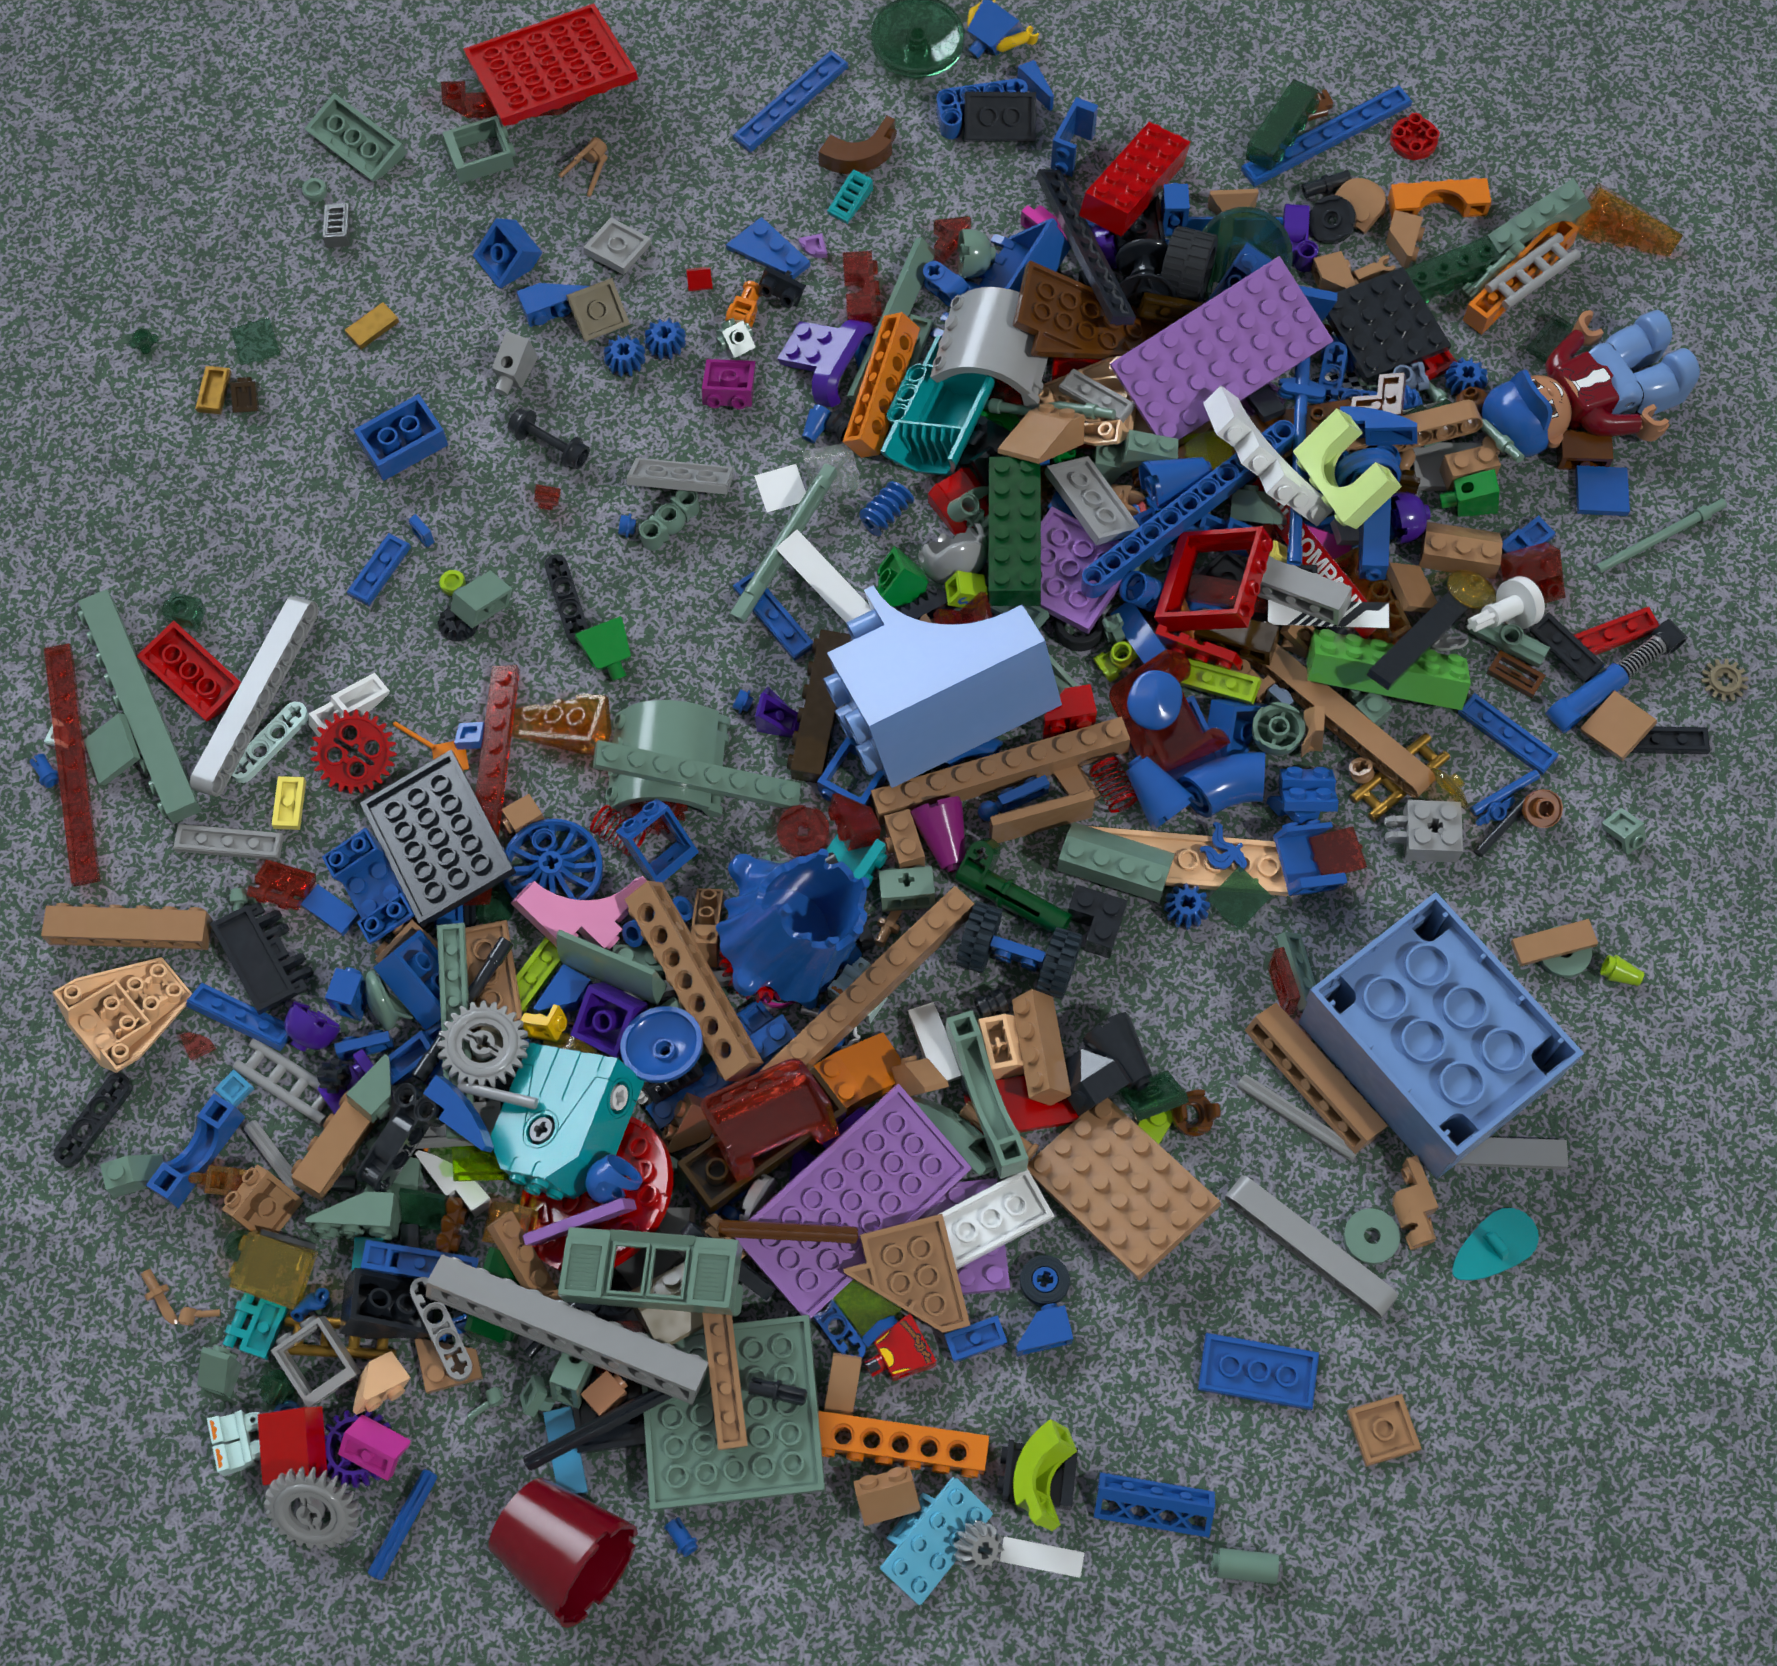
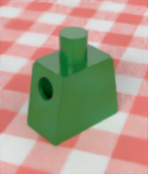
[1439,469,1500,517]
[575,616,631,682]

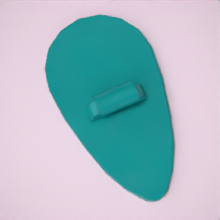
[1452,1208,1539,1281]

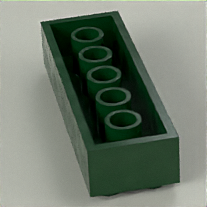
[989,457,1041,606]

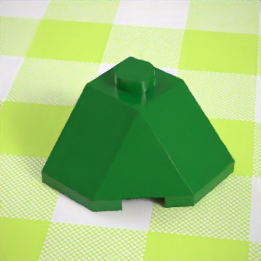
[875,546,929,607]

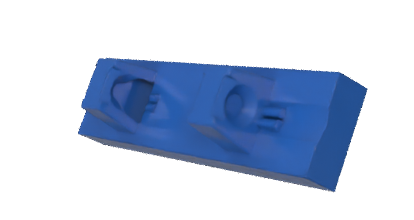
[360,1240,479,1279]

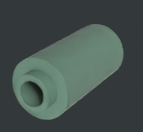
[1211,1548,1279,1584]

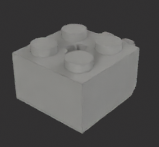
[1385,800,1463,862]

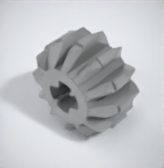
[953,1520,1004,1573]

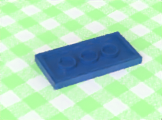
[1198,1333,1319,1411]

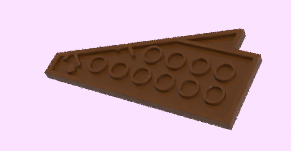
[1013,260,1172,359]

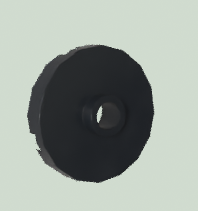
[1309,195,1357,244]

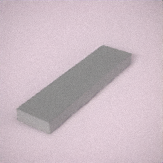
[173,824,284,861]
[1456,1137,1568,1169]

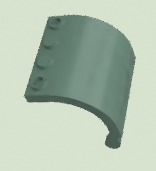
[605,700,731,818]

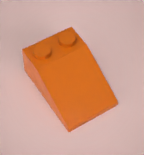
[813,1032,901,1118]

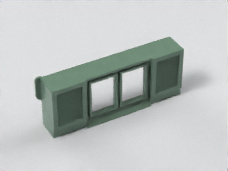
[558,1227,743,1316]

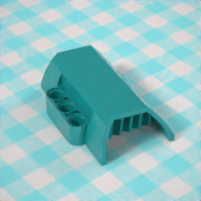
[881,335,997,476]

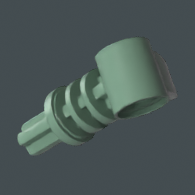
[947,486,989,541]

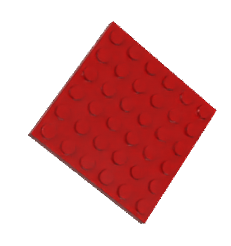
[463,4,638,127]

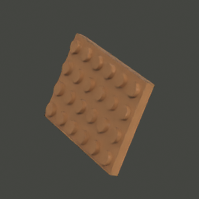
[1027,1098,1221,1280]

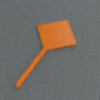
[393,722,469,770]

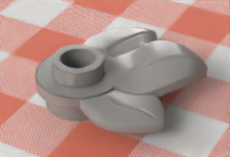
[1430,633,1469,652]

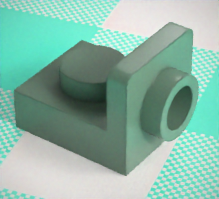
[1602,808,1646,855]

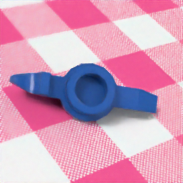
[1476,795,1516,826]

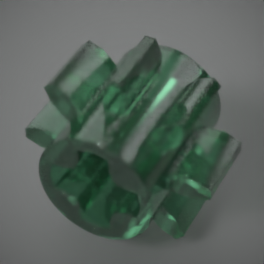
[257,1369,295,1406]

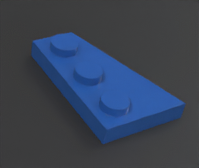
[726,217,810,279]

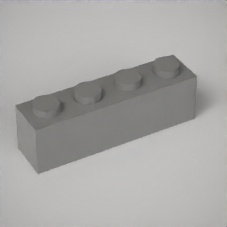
[1243,556,1352,626]

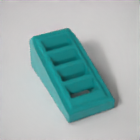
[827,170,873,224]

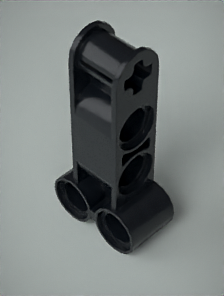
[356,1083,445,1193]

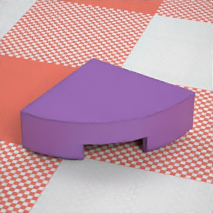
[798,233,828,258]

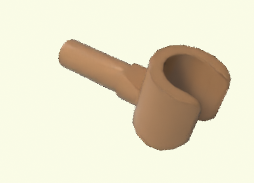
[178,1307,220,1326]

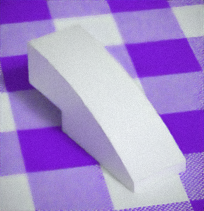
[309,673,389,737]
[908,1002,961,1082]
[415,1150,493,1217]

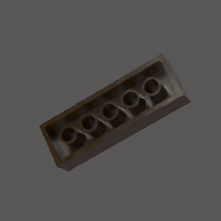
[677,1067,847,1215]

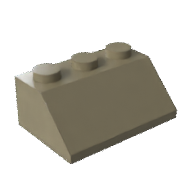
[629,1262,704,1345]

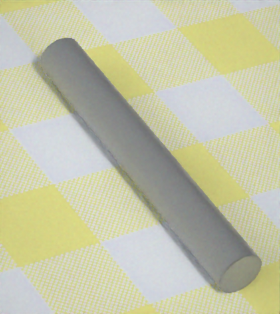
[457,1081,538,1109]

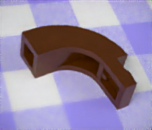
[818,116,897,174]

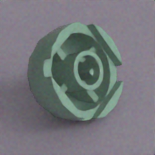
[957,229,996,278]
[1252,702,1305,756]

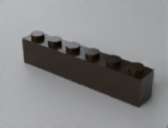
[787,629,851,783]

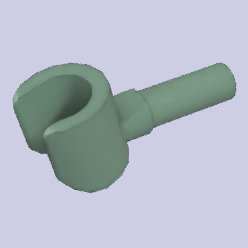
[467,1387,504,1420]

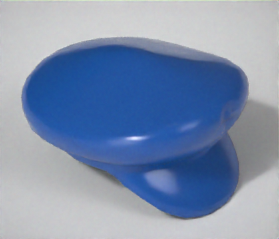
[1127,670,1183,730]

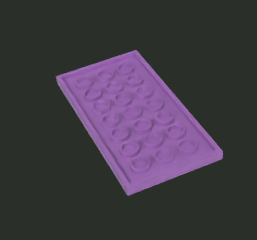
[1110,256,1333,441]
[733,1084,972,1319]

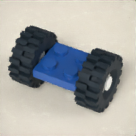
[956,901,1083,1000]

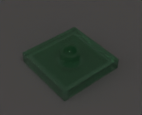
[1118,1070,1189,1122]

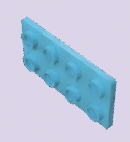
[880,1477,993,1605]

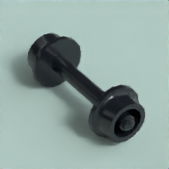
[508,408,590,469]

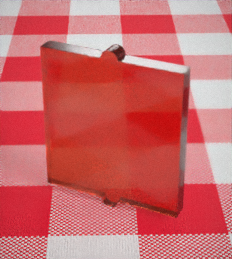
[1309,826,1367,875]

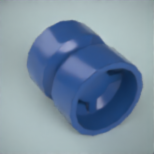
[1119,570,1164,612]

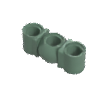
[639,490,700,551]

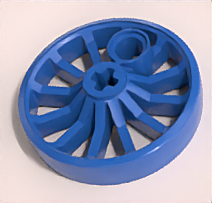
[503,819,603,900]

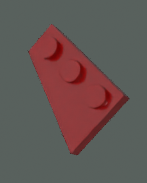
[1155,624,1243,671]

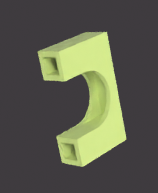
[1293,409,1402,529]

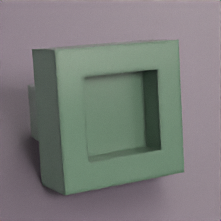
[520,1374,555,1417]

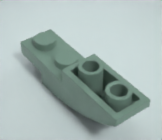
[911,1096,995,1176]

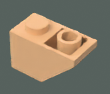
[353,1351,410,1415]

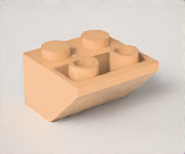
[978,1014,1025,1080]

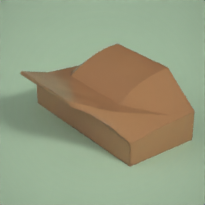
[1301,706,1325,758]

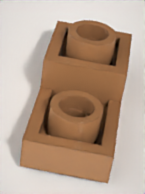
[824,1353,862,1416]

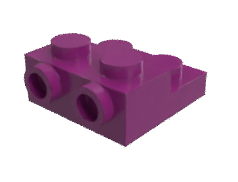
[702,359,756,409]

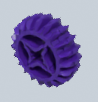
[325,1410,391,1488]

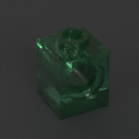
[162,591,206,632]

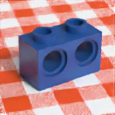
[325,967,367,1021]

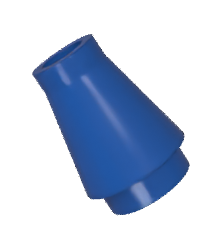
[801,404,832,444]

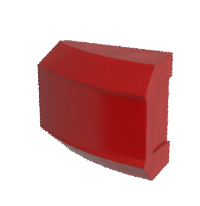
[928,468,989,536]

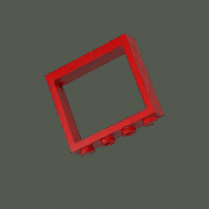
[1154,526,1273,632]

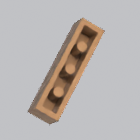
[1012,989,1071,1106]
[291,1091,379,1201]

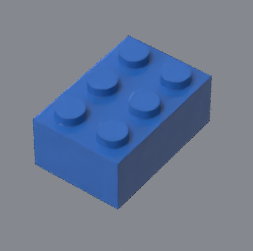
[353,394,448,481]

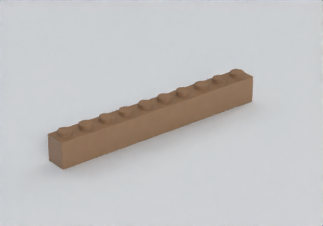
[871,717,1130,825]
[760,886,974,1093]

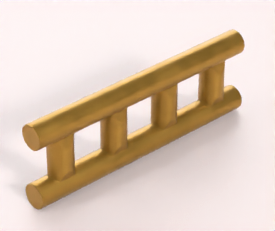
[1349,732,1450,822]
[285,1315,397,1359]

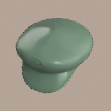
[366,970,415,1031]

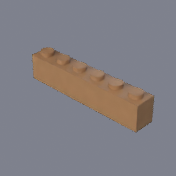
[41,903,212,950]
[1244,1002,1388,1154]

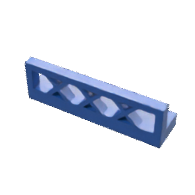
[1094,1472,1215,1538]

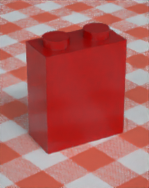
[258,1406,328,1485]

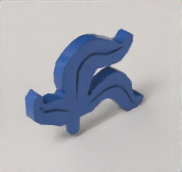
[1199,822,1247,872]

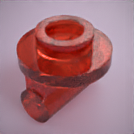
[533,484,561,510]

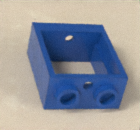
[817,737,886,815]
[616,798,699,883]

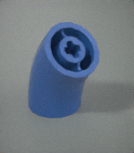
[1178,752,1265,818]

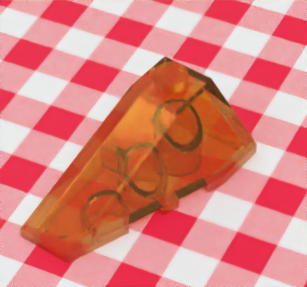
[1575,182,1683,256]
[501,693,612,755]

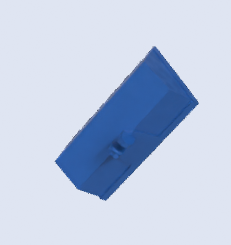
[930,218,1071,338]

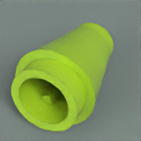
[1600,955,1644,987]

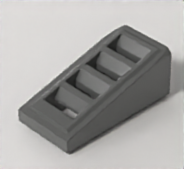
[323,203,350,248]

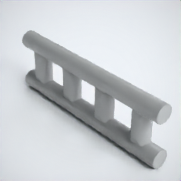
[1485,233,1581,310]
[232,1038,327,1125]

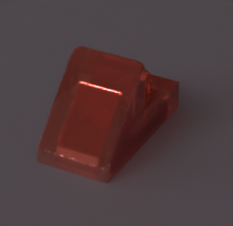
[934,216,971,265]

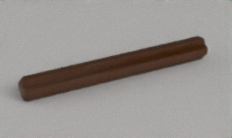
[718,1220,858,1244]

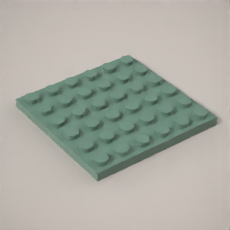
[642,1315,826,1511]

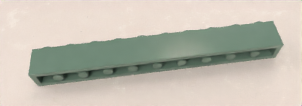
[78,589,202,824]

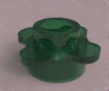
[129,328,159,354]

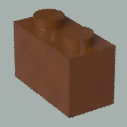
[1556,430,1613,470]

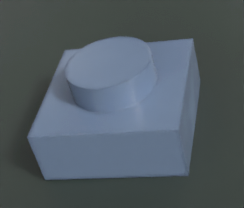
[1265,684,1294,706]

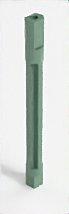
[729,463,838,624]

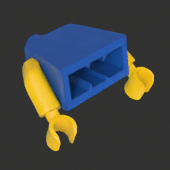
[967,0,1039,59]

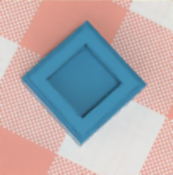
[214,1070,254,1107]

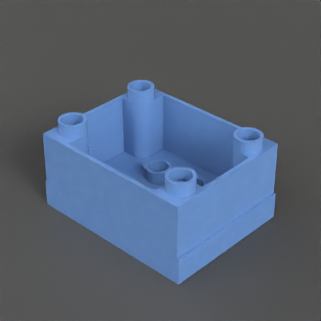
[1299,892,1584,1180]

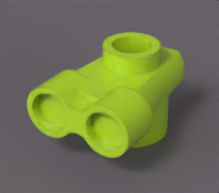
[1093,641,1139,683]

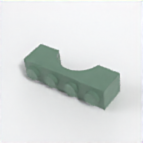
[1488,178,1592,257]

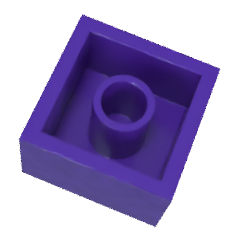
[571,982,649,1058]

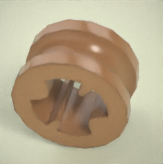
[1349,757,1375,784]

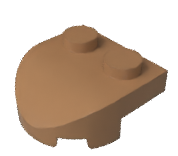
[1335,178,1386,235]

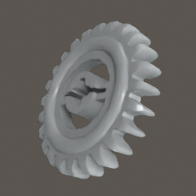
[436,1000,529,1088]
[264,1466,360,1549]

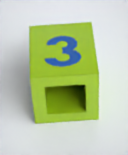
[945,570,988,610]

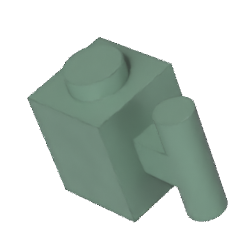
[1346,689,1393,727]

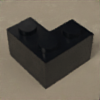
[1068,884,1128,959]

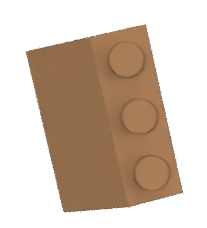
[1418,522,1503,579]

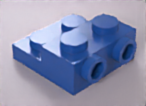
[1278,766,1339,812]

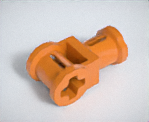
[725,281,762,328]

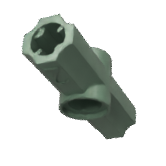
[1469,612,1550,668]

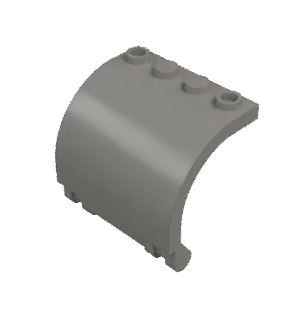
[930,287,1048,408]

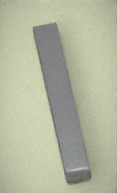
[1224,1175,1398,1319]

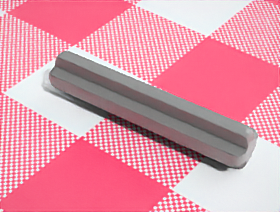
[244,1120,296,1190]

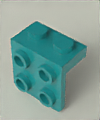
[826,830,888,889]

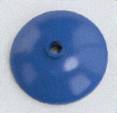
[620,1006,703,1083]

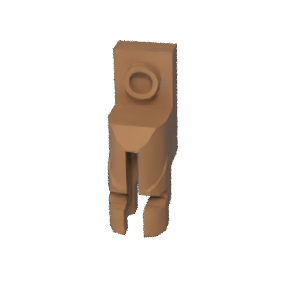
[1392,1155,1439,1250]

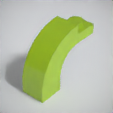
[1013,1419,1077,1531]

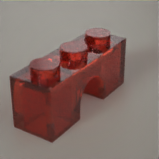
[843,250,882,326]

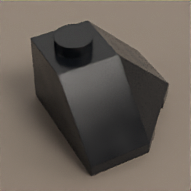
[1065,1047,1132,1116]

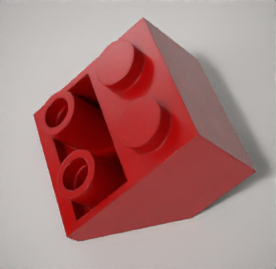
[1041,684,1097,740]

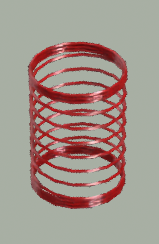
[1089,757,1138,813]
[590,805,646,857]

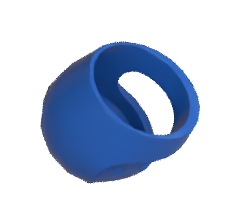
[585,1154,643,1205]

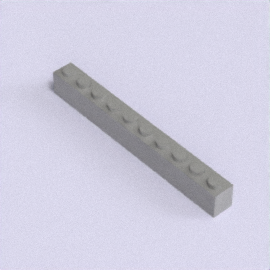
[426,1255,709,1405]

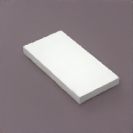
[940,1169,1054,1270]

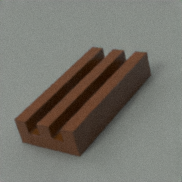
[1486,650,1546,699]

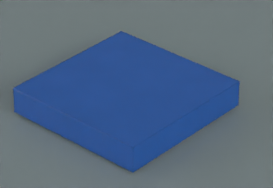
[1575,466,1630,516]

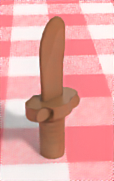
[875,910,903,947]
[140,1269,178,1325]

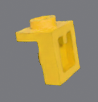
[521,1005,568,1042]

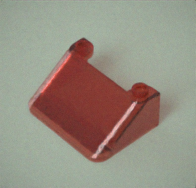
[1109,649,1231,772]
[700,1058,840,1182]

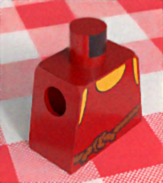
[864,1313,937,1381]

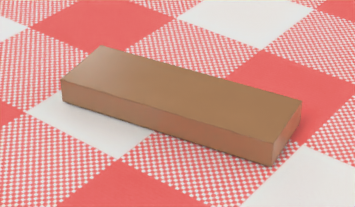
[1511,919,1598,967]

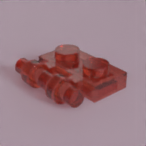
[247,860,316,911]

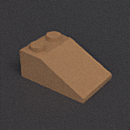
[998,403,1085,464]

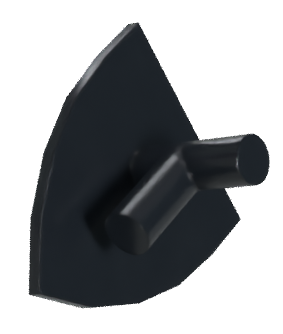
[960,415,1012,466]

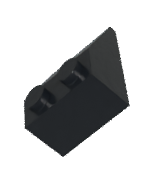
[339,1268,435,1339]

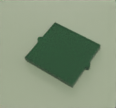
[230,317,281,365]
[1207,865,1272,930]
[399,1188,447,1230]

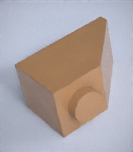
[891,1055,949,1096]

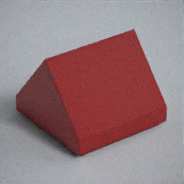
[686,267,713,291]

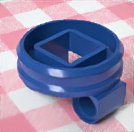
[1335,445,1401,487]

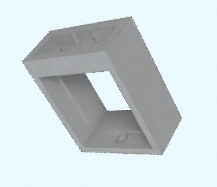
[271,1315,362,1407]

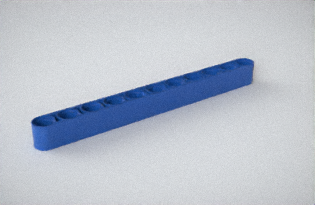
[1081,420,1295,598]

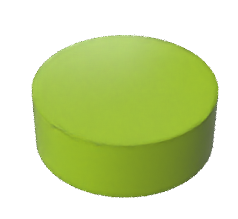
[439,570,466,596]

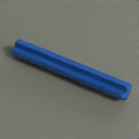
[368,1469,437,1580]

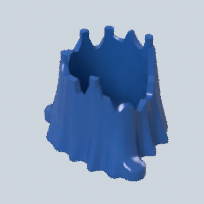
[716,848,870,1009]

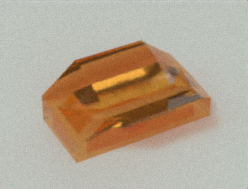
[481,1201,540,1244]

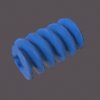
[859,481,914,537]

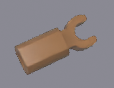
[1351,255,1396,283]

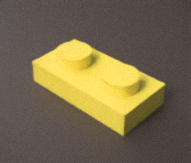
[272,776,306,830]

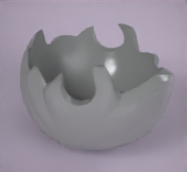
[918,523,988,584]

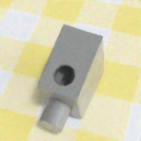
[492,331,538,396]

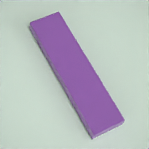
[523,1198,637,1246]

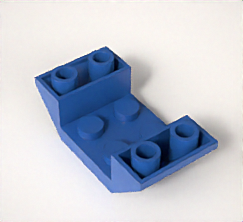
[322,827,415,945]

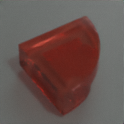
[180,1032,217,1061]

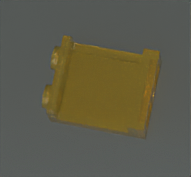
[228,1230,318,1309]

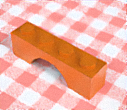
[1388,178,1491,221]

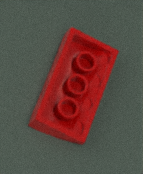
[137,620,241,722]

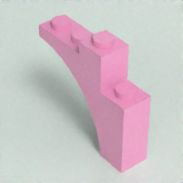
[511,876,647,949]

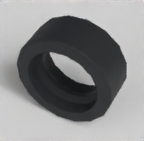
[1055,614,1104,652]

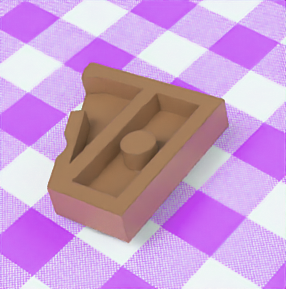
[415,1338,483,1394]

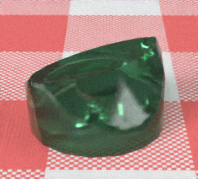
[476,883,514,924]

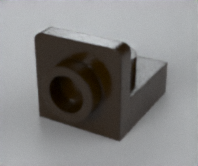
[230,377,260,413]

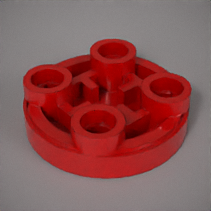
[1390,113,1440,160]

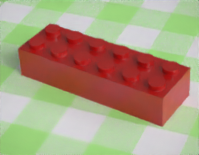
[1079,122,1191,237]

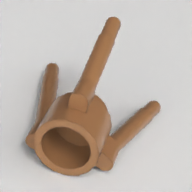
[558,137,608,197]

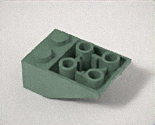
[305,1192,404,1243]

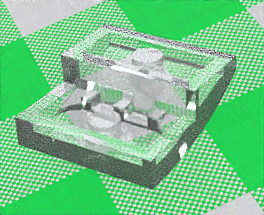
[802,443,861,497]

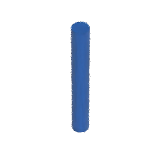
[1470,769,1540,816]

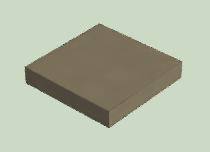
[566,278,630,342]

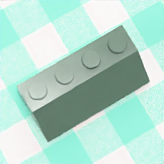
[1057,822,1175,902]

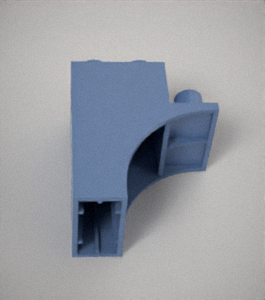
[823,585,1062,788]

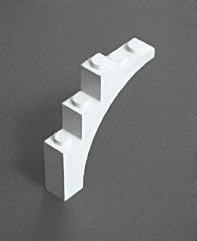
[1203,385,1333,526]

